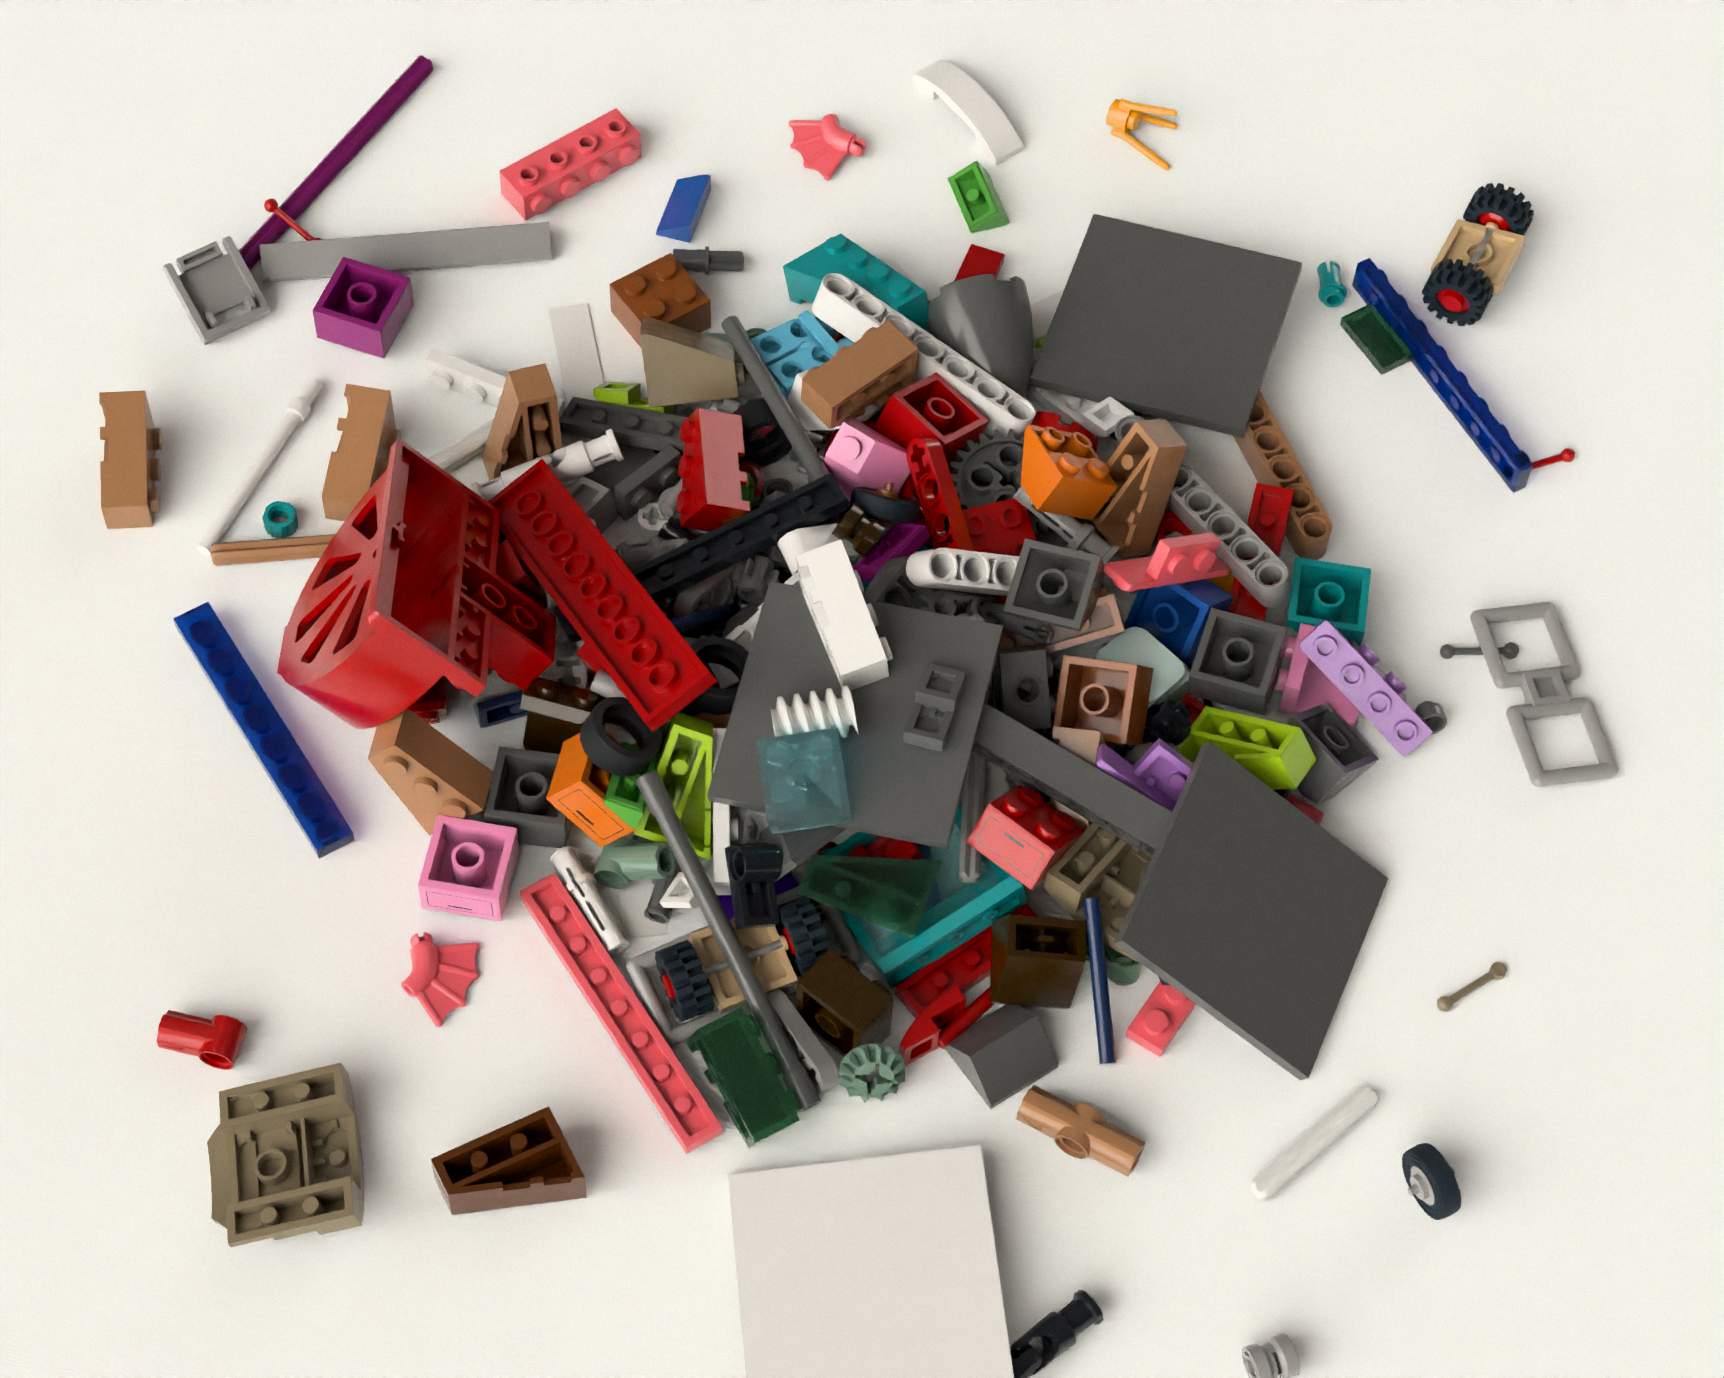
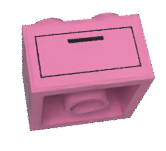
[418,815,520,922]

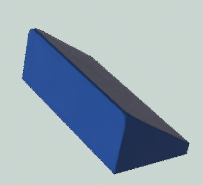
[656,174,711,243]

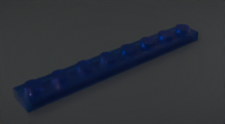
[1352,258,1533,493]
[173,602,355,859]

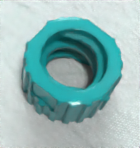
[262,501,298,538]

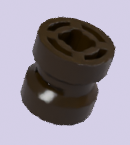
[832,503,886,557]

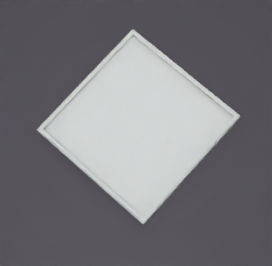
[728,1145,1014,1378]

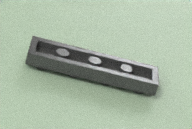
[559,397,688,455]

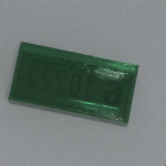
[1340,304,1413,375]

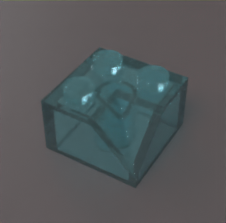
[756,727,852,835]

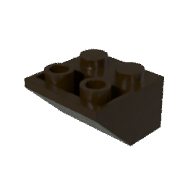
[990,914,1086,1009]

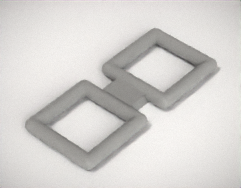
[1470,602,1619,787]
[626,878,862,1047]

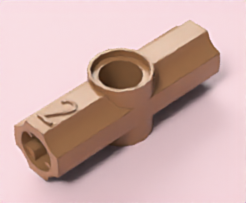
[1016,1085,1146,1177]

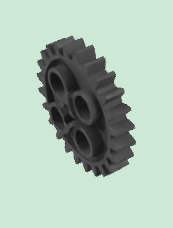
[949,429,1050,538]

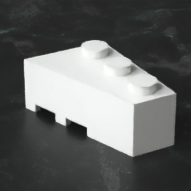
[795,539,893,691]

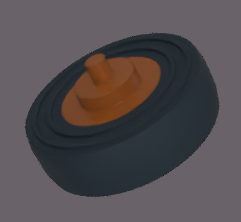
[850,482,920,525]

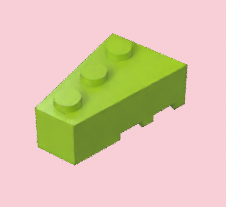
[1177,706,1317,790]
[634,712,713,860]

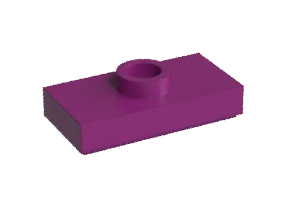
[853,522,930,582]

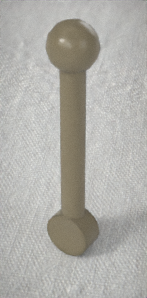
[1437,962,1507,1012]

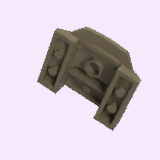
[1043,823,1152,963]
[207,1063,364,1247]

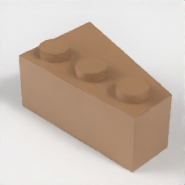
[1091,419,1188,557]
[368,708,493,836]

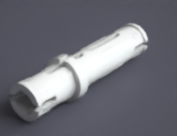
[550,846,630,958]

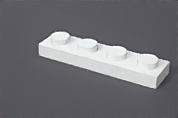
[426,348,566,418]
[712,728,738,895]

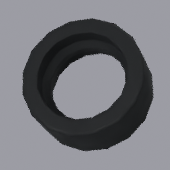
[731,399,792,467]
[689,637,749,715]
[580,697,662,777]

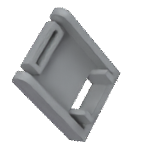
[163,236,271,345]

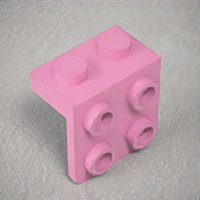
[1276,623,1359,728]

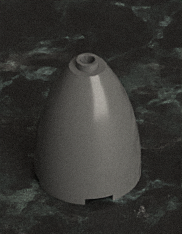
[926,274,1034,399]

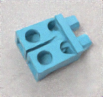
[751,310,854,400]

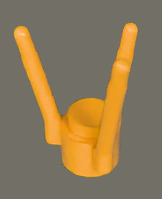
[1106,98,1178,170]

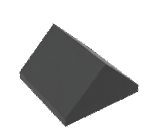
[945,1004,1059,1109]

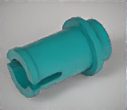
[1317,261,1347,307]

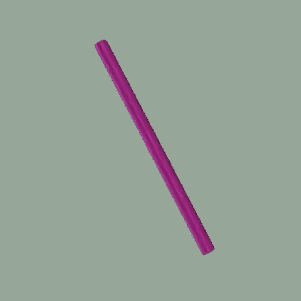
[238,55,433,271]

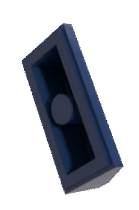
[473,689,528,728]

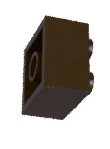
[796,949,893,1057]

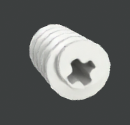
[770,685,859,749]

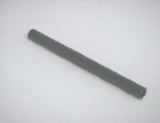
[721,315,830,481]

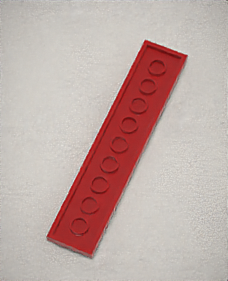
[488,459,717,732]

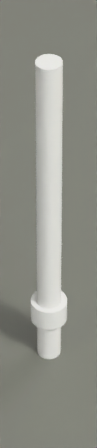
[197,378,323,556]

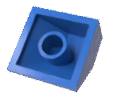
[1125,579,1233,666]

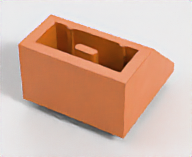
[1021,425,1118,520]

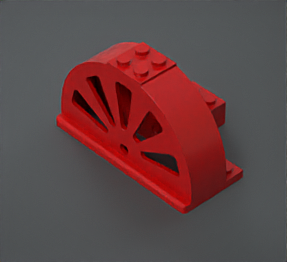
[277,439,557,729]

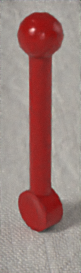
[264,198,323,241]
[1503,448,1575,479]

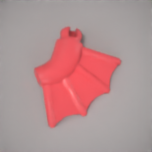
[788,114,866,181]
[401,932,479,1027]

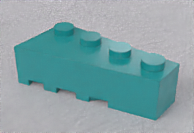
[783,233,929,331]

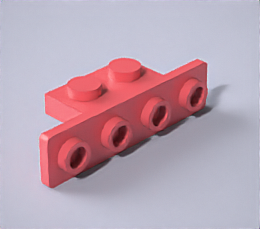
[1103,532,1230,592]

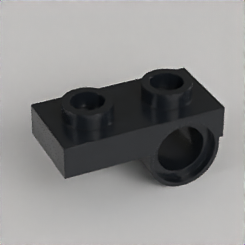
[725,843,782,929]

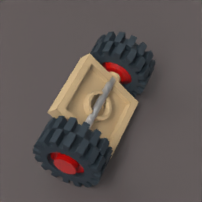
[1422,183,1534,326]
[655,896,830,1022]

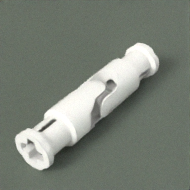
[471,429,624,501]

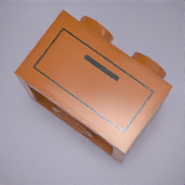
[546,730,636,847]

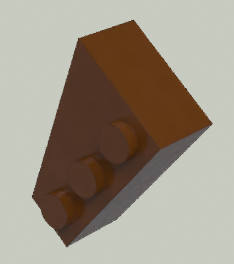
[431,1106,587,1215]

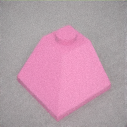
[824,419,911,501]

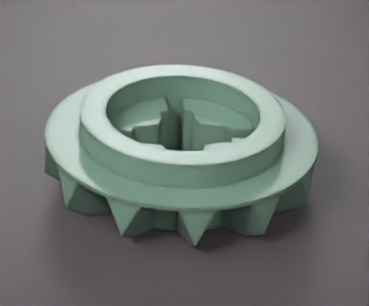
[839,1043,905,1103]

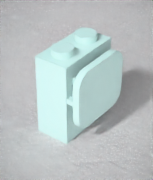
[1095,627,1190,749]

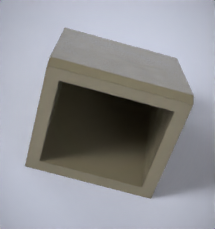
[640,317,745,408]

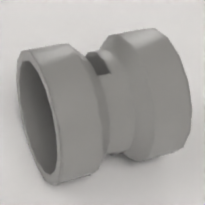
[1242,1333,1300,1378]

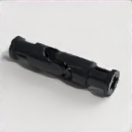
[1010,1290,1104,1378]

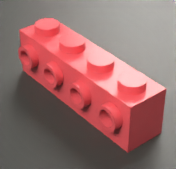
[499,108,641,221]

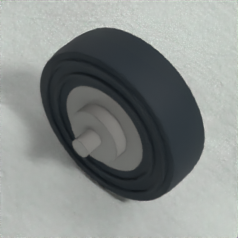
[1402,1143,1461,1220]

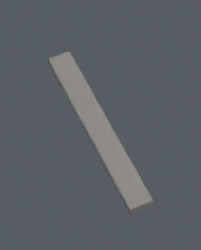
[260,222,552,283]

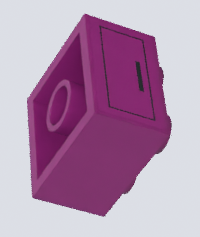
[312,257,414,359]

